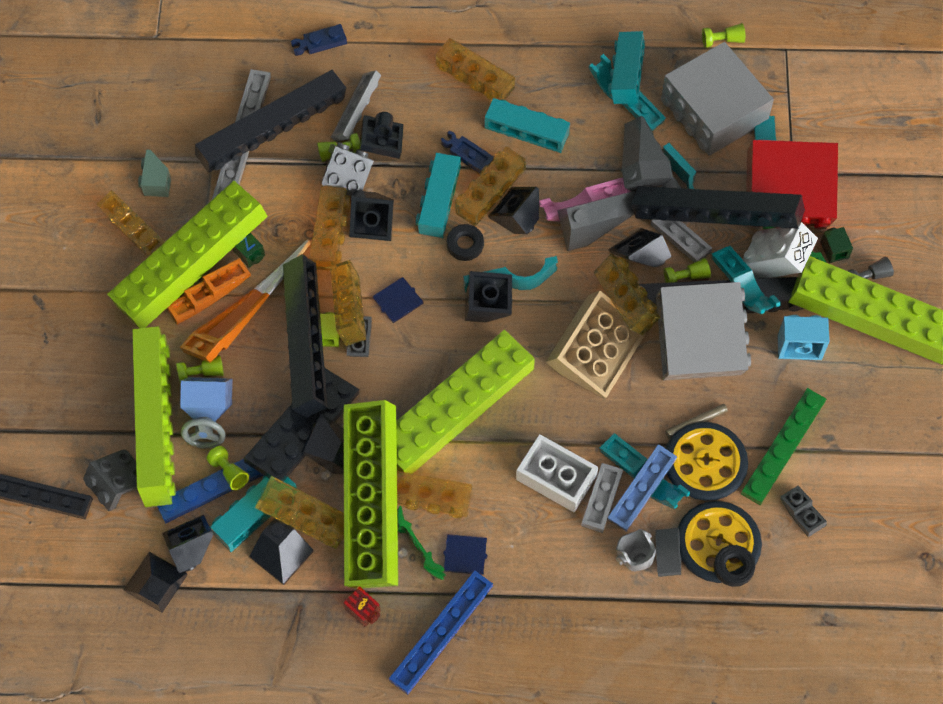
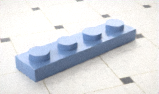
[608,444,677,532]

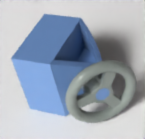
[180,377,233,449]

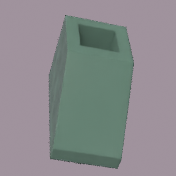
[138,150,171,197]

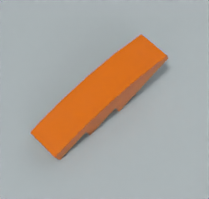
[167,258,251,325]

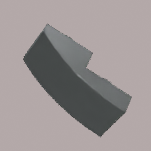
[347,316,372,357]
[780,485,827,537]
[656,528,681,577]

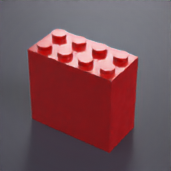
[746,140,838,230]

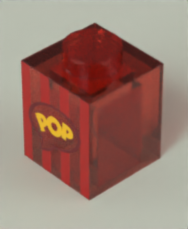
[344,586,381,627]

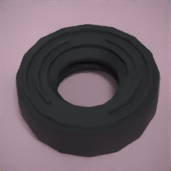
[446,224,484,261]
[713,545,756,587]

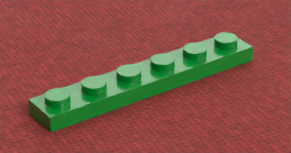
[741,388,827,506]

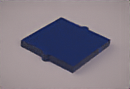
[373,277,424,323]
[443,534,488,575]

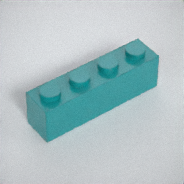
[608,31,645,104]
[485,98,570,153]
[415,153,461,238]
[210,475,298,552]

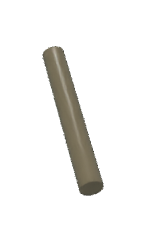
[665,404,728,438]

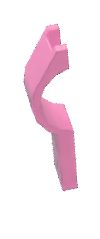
[539,177,630,221]

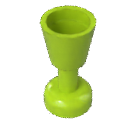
[702,23,746,48]
[317,133,360,162]
[663,258,711,283]
[177,355,224,384]
[207,446,249,490]

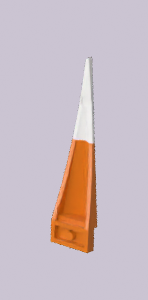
[180,240,311,363]

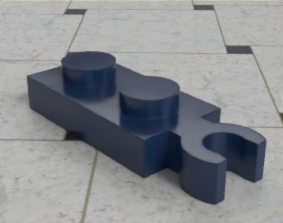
[291,24,347,56]
[441,131,495,175]

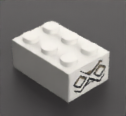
[743,222,818,279]
[516,434,598,512]

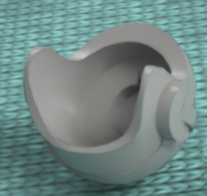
[616,529,656,572]

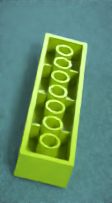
[107,181,268,328]
[789,256,943,365]
[133,326,176,507]
[396,329,535,480]
[344,400,398,589]

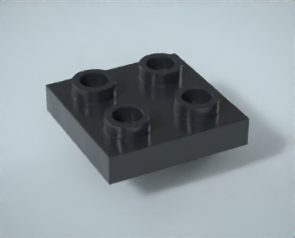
[359,112,404,159]

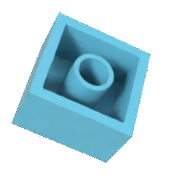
[777,315,830,360]

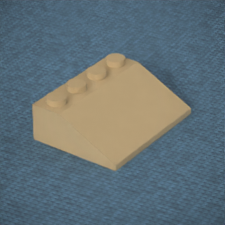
[546,291,648,399]

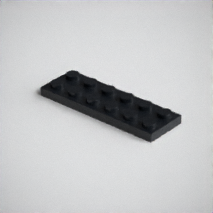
[244,367,359,485]

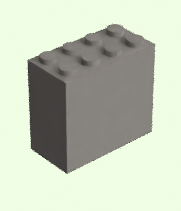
[661,42,774,156]
[656,282,751,381]

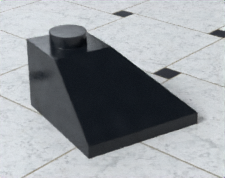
[488,187,539,234]
[349,190,394,241]
[608,228,672,267]
[465,271,512,322]
[301,413,344,474]
[162,515,213,573]
[249,516,314,585]
[124,552,188,613]

